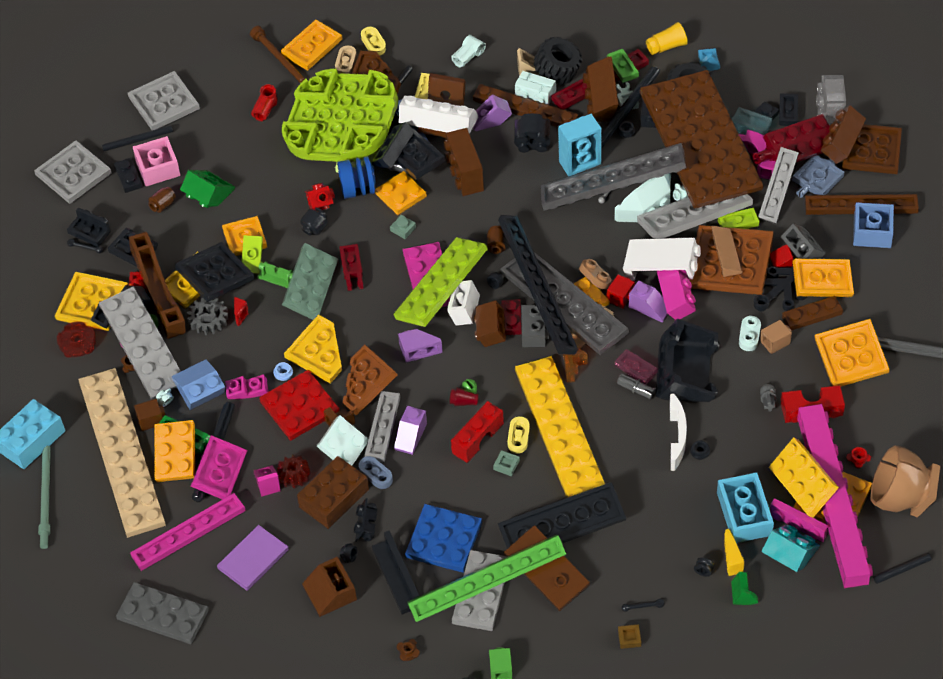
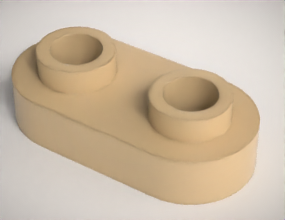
[335,46,357,74]

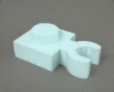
[616,82,639,109]

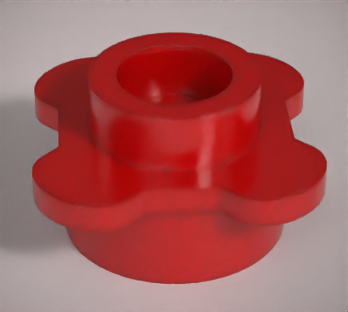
[847,447,871,468]

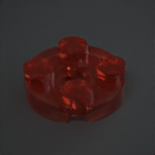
[57,322,96,358]

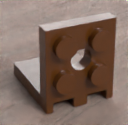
[417,73,465,138]

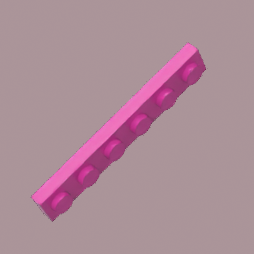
[130,493,245,571]

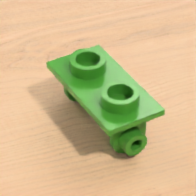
[257,261,293,288]

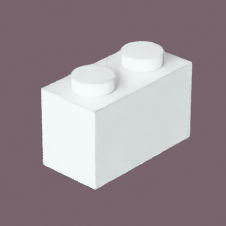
[447,280,480,325]

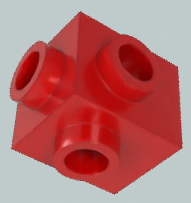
[305,183,335,210]

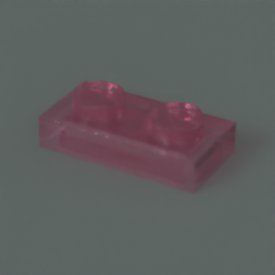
[615,349,657,384]

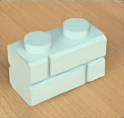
[515,71,556,105]

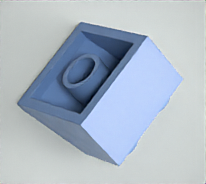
[172,360,225,410]

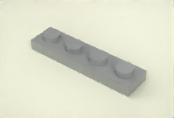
[758,147,799,224]
[365,391,400,462]

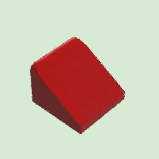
[770,245,793,268]
[234,297,249,326]

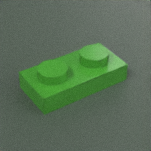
[607,49,639,83]

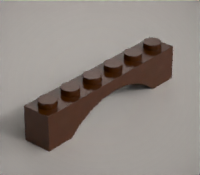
[129,232,186,339]

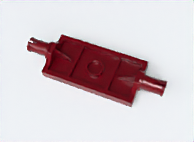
[753,114,830,164]

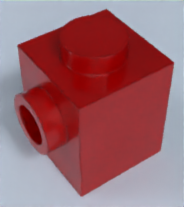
[607,274,635,309]

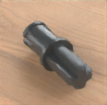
[617,374,656,400]

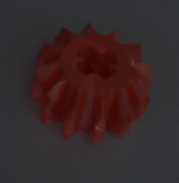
[276,454,310,488]

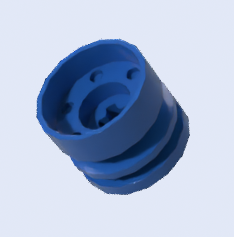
[337,156,376,199]

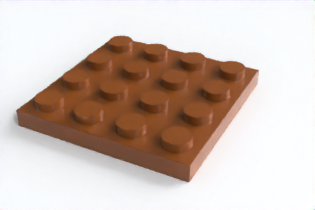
[688,225,774,295]

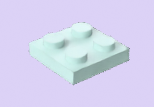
[317,415,369,466]

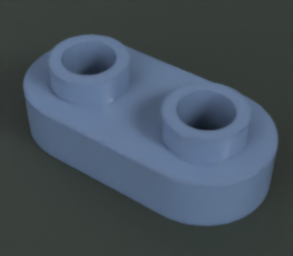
[359,456,393,489]

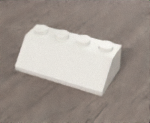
[399,96,478,134]

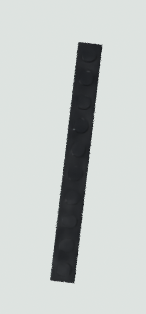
[498,215,578,355]

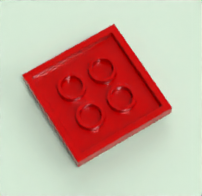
[259,370,340,441]

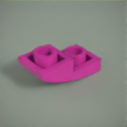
[225,374,268,399]

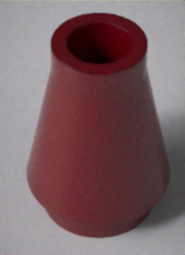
[449,387,478,406]

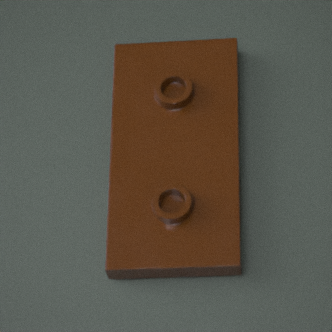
[504,525,590,611]

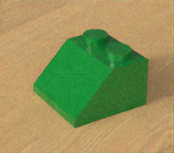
[180,170,235,208]

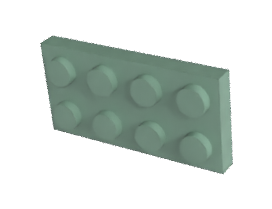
[282,243,338,320]

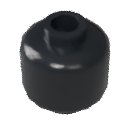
[300,208,328,236]

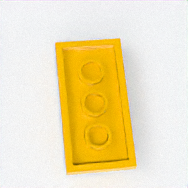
[769,437,839,518]

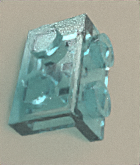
[731,107,772,136]

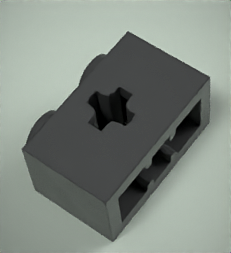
[781,223,825,259]

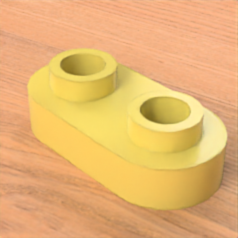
[361,27,386,55]
[508,417,530,454]

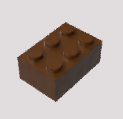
[444,128,484,196]
[297,456,369,529]

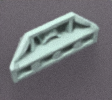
[615,173,671,222]

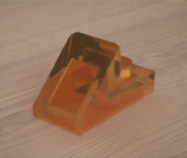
[563,347,588,383]

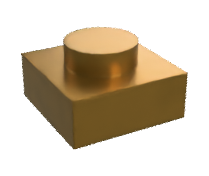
[618,624,641,649]

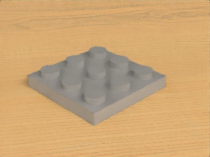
[128,71,200,130]
[34,141,111,204]

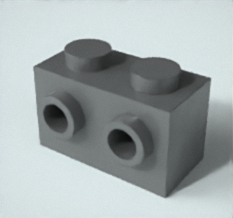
[521,305,549,347]

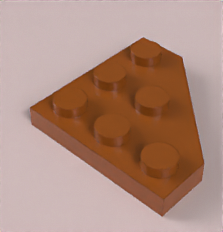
[343,345,398,415]

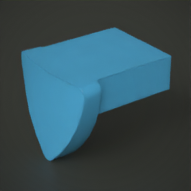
[698,48,721,71]

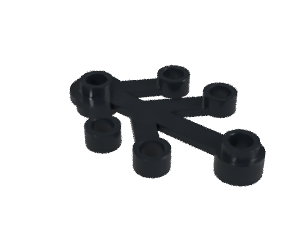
[754,266,807,312]

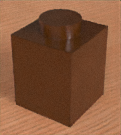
[134,399,166,431]

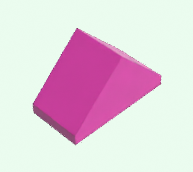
[253,465,280,497]

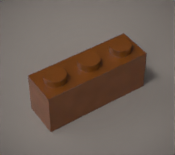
[820,105,866,164]

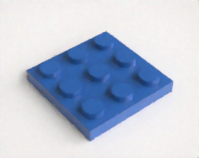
[405,504,482,573]

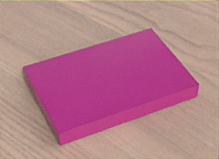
[191,435,248,500]

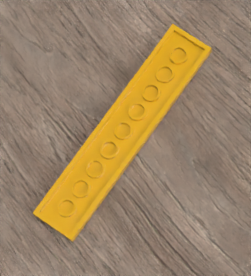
[515,356,605,498]

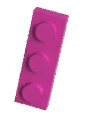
[770,498,828,542]

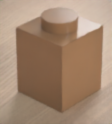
[760,320,792,354]

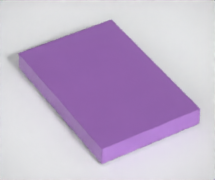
[217,525,289,591]

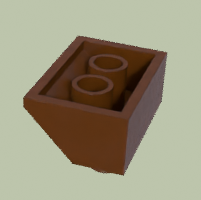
[583,56,618,122]

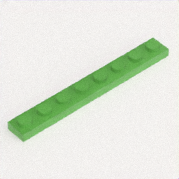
[407,535,566,622]

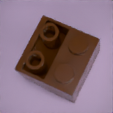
[302,556,357,617]

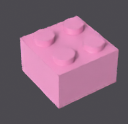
[133,136,180,186]

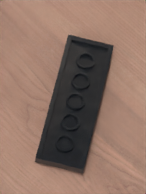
[386,113,446,180]
[498,482,626,549]

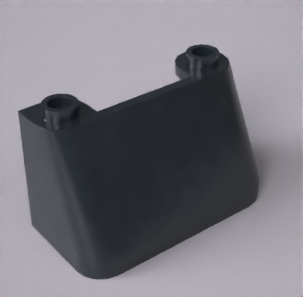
[656,318,720,402]

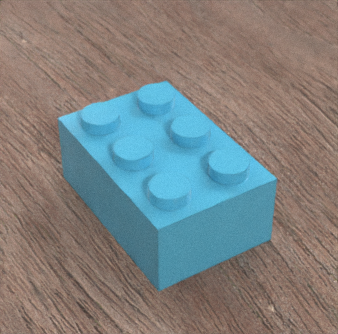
[558,114,601,177]
[0,399,65,469]
[717,473,774,543]

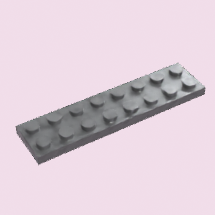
[541,143,686,211]
[500,252,629,355]

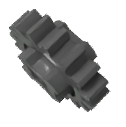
[187,297,229,335]

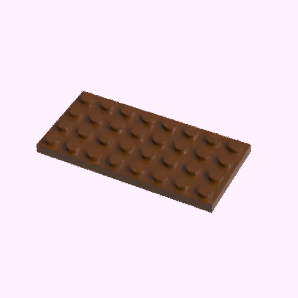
[640,70,763,209]

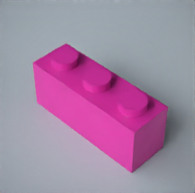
[657,270,696,320]

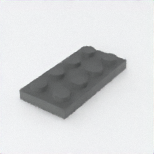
[116,582,209,644]

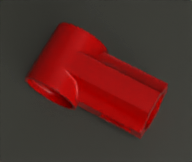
[251,84,278,121]

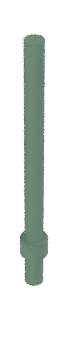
[38,446,51,549]

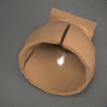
[871,445,940,517]

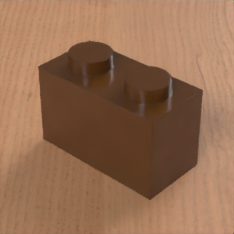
[474,300,506,347]

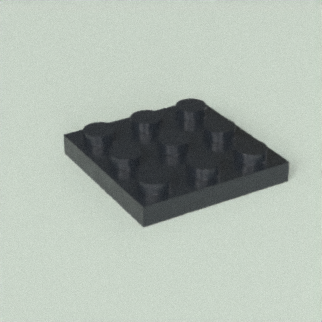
[175,242,254,302]

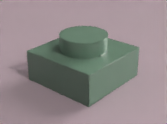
[390,215,416,239]
[493,450,520,476]

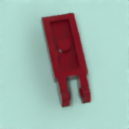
[339,244,364,291]

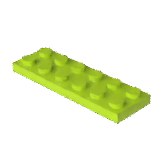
[394,237,487,327]

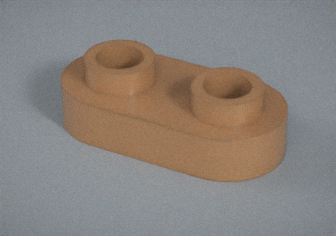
[579,259,611,289]

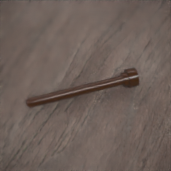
[250,26,305,83]

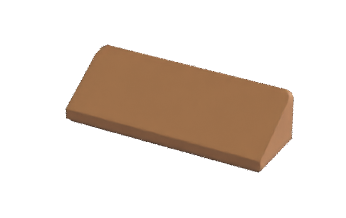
[711,226,742,277]

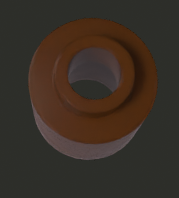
[148,187,176,213]
[487,225,506,254]

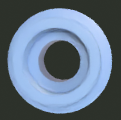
[274,362,293,381]

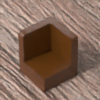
[324,407,355,427]

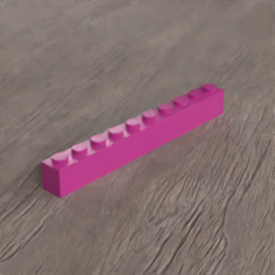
[797,404,873,588]

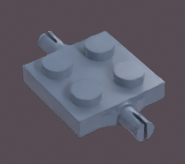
[792,155,844,198]

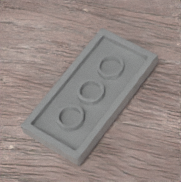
[452,550,507,631]

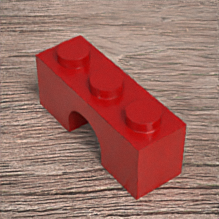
[781,385,845,423]
[451,401,504,463]

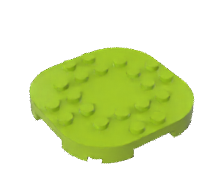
[282,69,398,162]

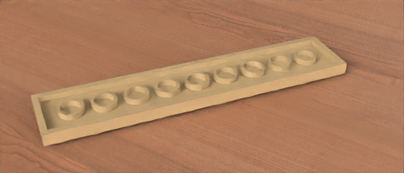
[78,368,166,538]

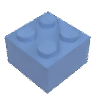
[853,203,894,248]

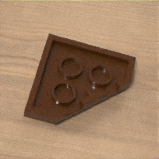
[352,51,401,94]

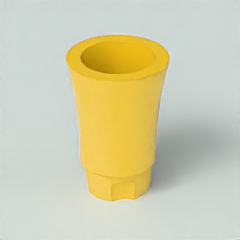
[646,22,688,55]

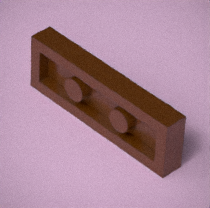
[782,296,843,331]

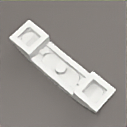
[670,394,687,471]

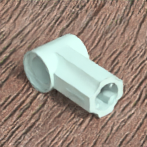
[452,35,486,68]

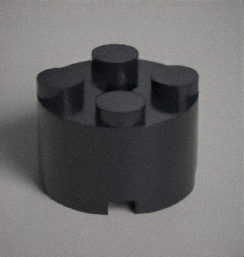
[514,113,551,153]

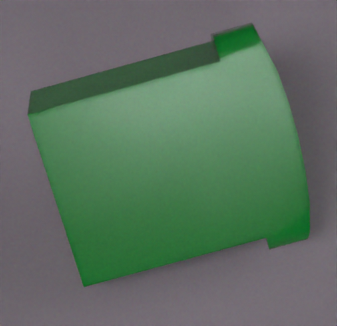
[731,572,758,605]

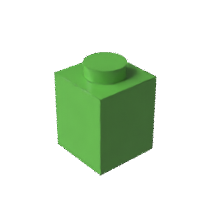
[489,647,512,679]

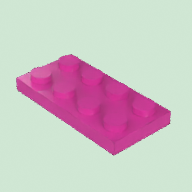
[403,242,451,307]

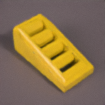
[724,529,744,576]

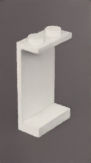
[623,238,701,281]

